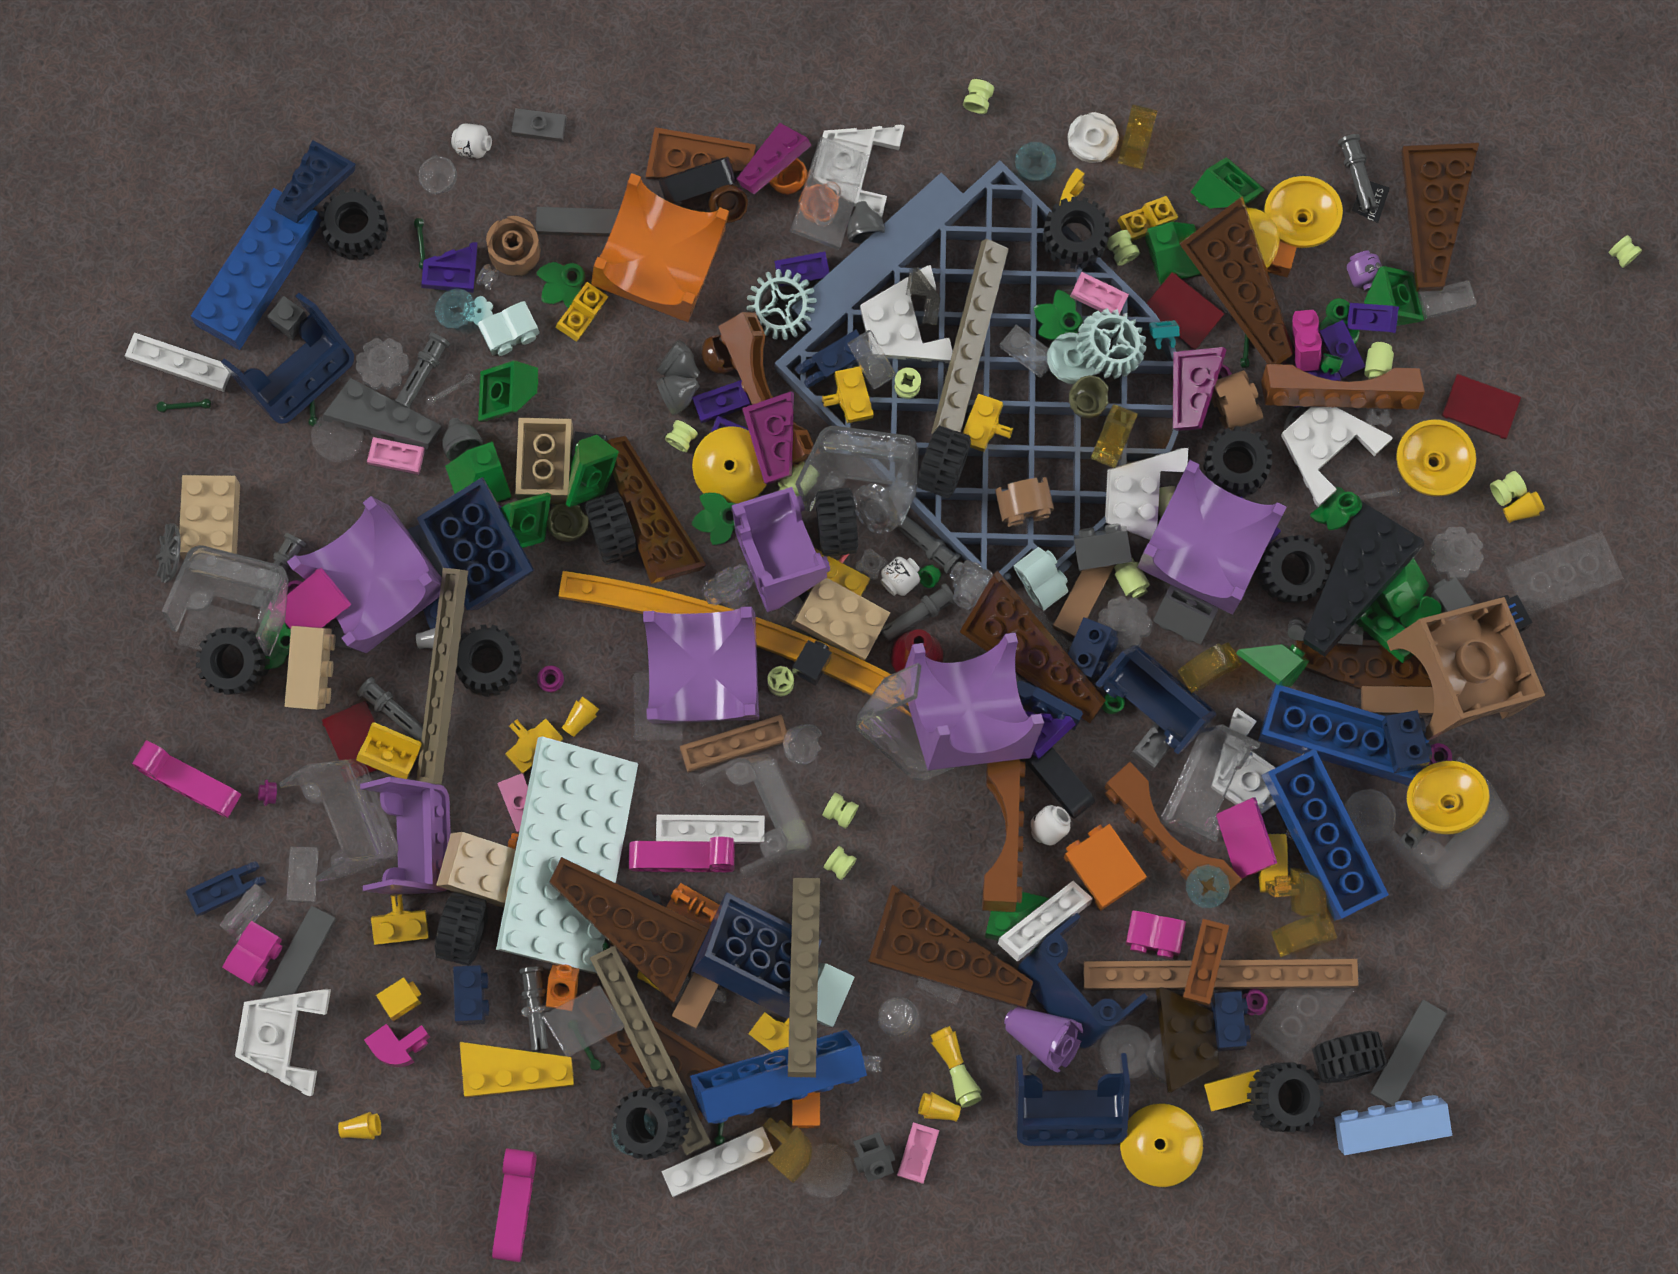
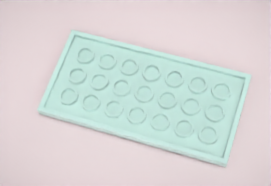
[496,737,638,974]

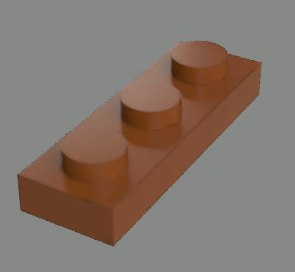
[1183,919,1229,1006]

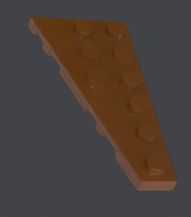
[1401,143,1479,292]
[1180,196,1294,364]
[607,436,706,584]
[959,570,1106,723]
[1295,640,1432,690]
[549,857,709,1003]
[869,884,1033,1009]
[580,983,725,1121]

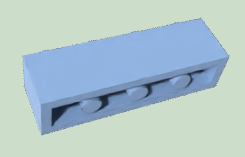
[1334,1095,1452,1155]

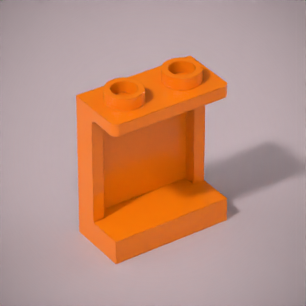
[1064,824,1147,911]

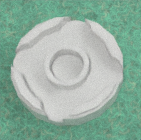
[1067,112,1119,163]

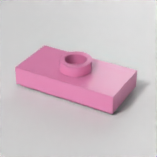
[1070,272,1129,315]
[367,437,425,475]
[497,773,528,834]
[897,1122,939,1184]

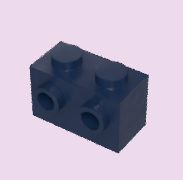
[1068,617,1118,682]
[1382,710,1432,773]
[453,965,489,1025]
[1211,991,1251,1052]

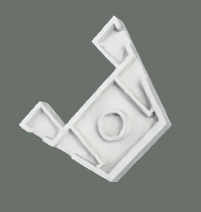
[812,125,904,218]
[860,265,953,363]
[1281,406,1393,507]
[1105,448,1188,540]
[1212,708,1276,815]
[235,989,331,1096]

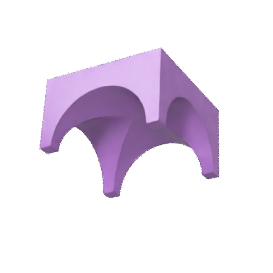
[1137,460,1286,615]
[287,496,442,653]
[643,607,759,724]
[901,633,1044,770]

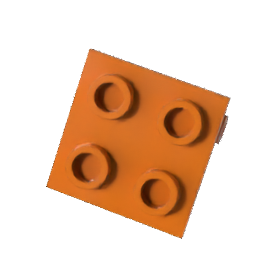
[666,883,720,954]

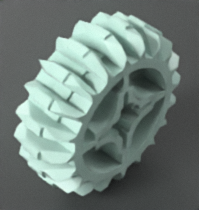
[747,269,817,340]
[1075,308,1146,379]

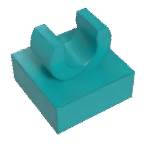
[1149,320,1180,349]

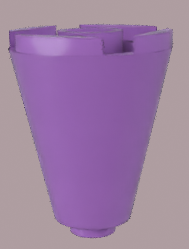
[1004,1007,1083,1072]

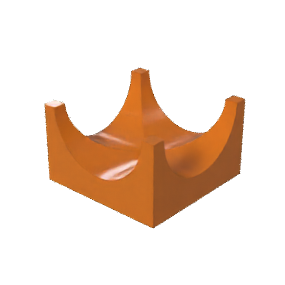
[591,173,729,322]

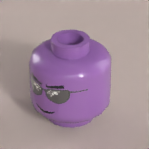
[1347,250,1382,291]

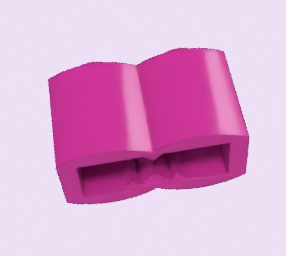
[1292,310,1322,371]
[1125,911,1186,959]
[222,921,283,986]

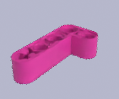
[132,740,241,818]
[629,837,735,872]
[492,1148,537,1262]

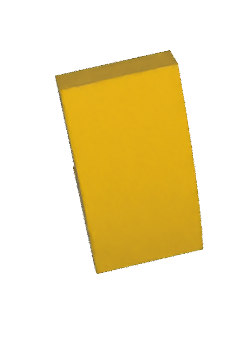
[1059,168,1085,206]
[1117,196,1178,242]
[555,282,608,342]
[1258,834,1288,892]
[1204,1069,1260,1111]

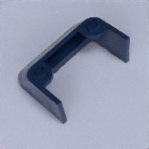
[221,293,354,424]
[1096,645,1216,754]
[1017,913,1148,1049]
[1015,1053,1130,1146]

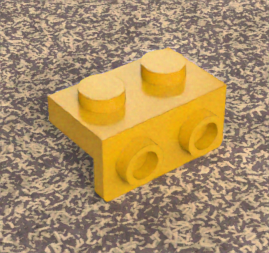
[356,722,422,779]

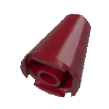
[890,629,944,678]

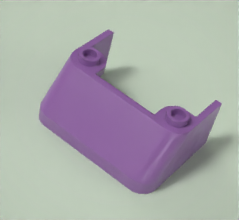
[360,777,451,895]

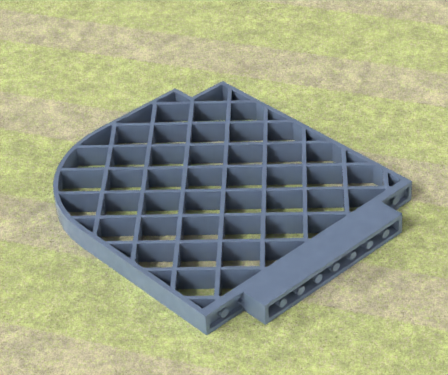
[775,161,1178,584]

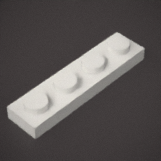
[125,333,231,392]
[656,815,765,844]
[998,881,1092,962]
[661,1126,774,1197]

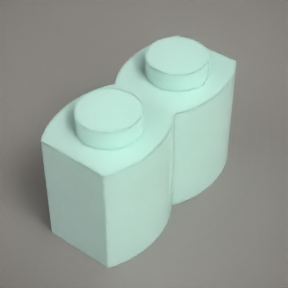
[477,301,539,356]
[1013,547,1068,611]

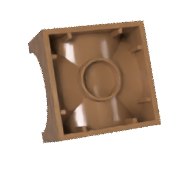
[1387,597,1545,740]

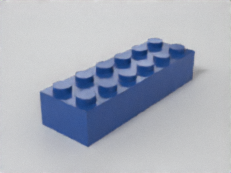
[191,188,321,350]
[1258,684,1429,786]
[1261,749,1389,921]
[690,1030,867,1124]

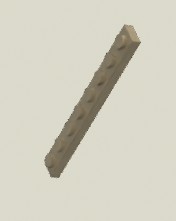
[931,239,1009,434]
[416,568,468,785]
[788,878,820,1078]
[590,946,711,1156]

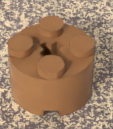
[486,216,541,276]
[1211,370,1263,430]
[995,477,1054,527]

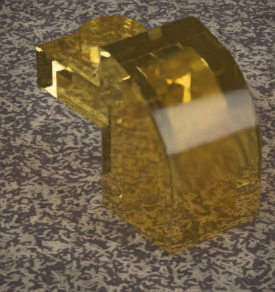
[1118,105,1157,169]
[1091,404,1138,468]
[1178,642,1243,693]
[1265,868,1327,916]
[1271,913,1337,958]
[763,1118,812,1183]

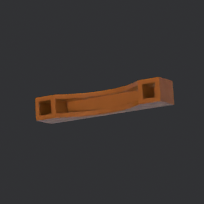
[718,312,817,466]
[1261,364,1425,409]
[982,759,1025,912]
[1105,762,1242,905]

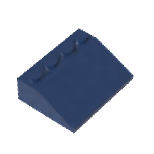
[417,478,534,610]
[692,892,822,1019]

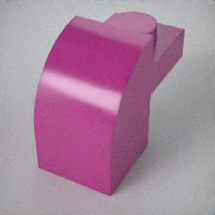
[364,1024,430,1067]

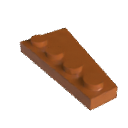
[646,127,756,179]

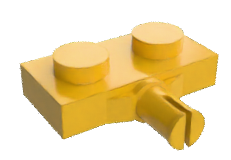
[822,366,874,424]
[963,394,1013,452]
[505,719,563,774]
[371,894,429,945]
[748,1012,789,1052]

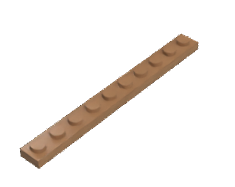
[1084,959,1358,990]

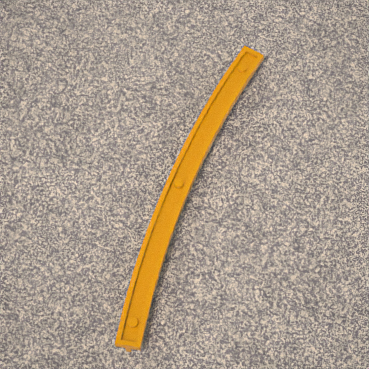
[559,571,912,717]

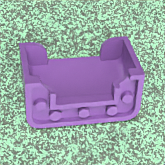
[732,487,830,612]

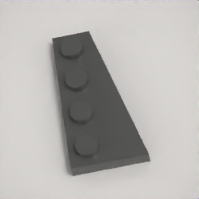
[323,378,441,450]

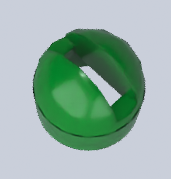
[1321,353,1343,375]
[918,564,941,588]
[1102,693,1124,715]

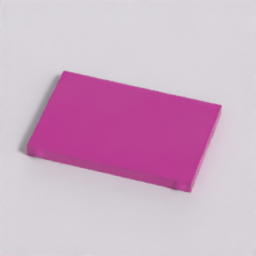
[272,568,351,629]
[1216,797,1277,879]

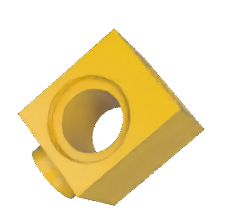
[376,977,422,1021]

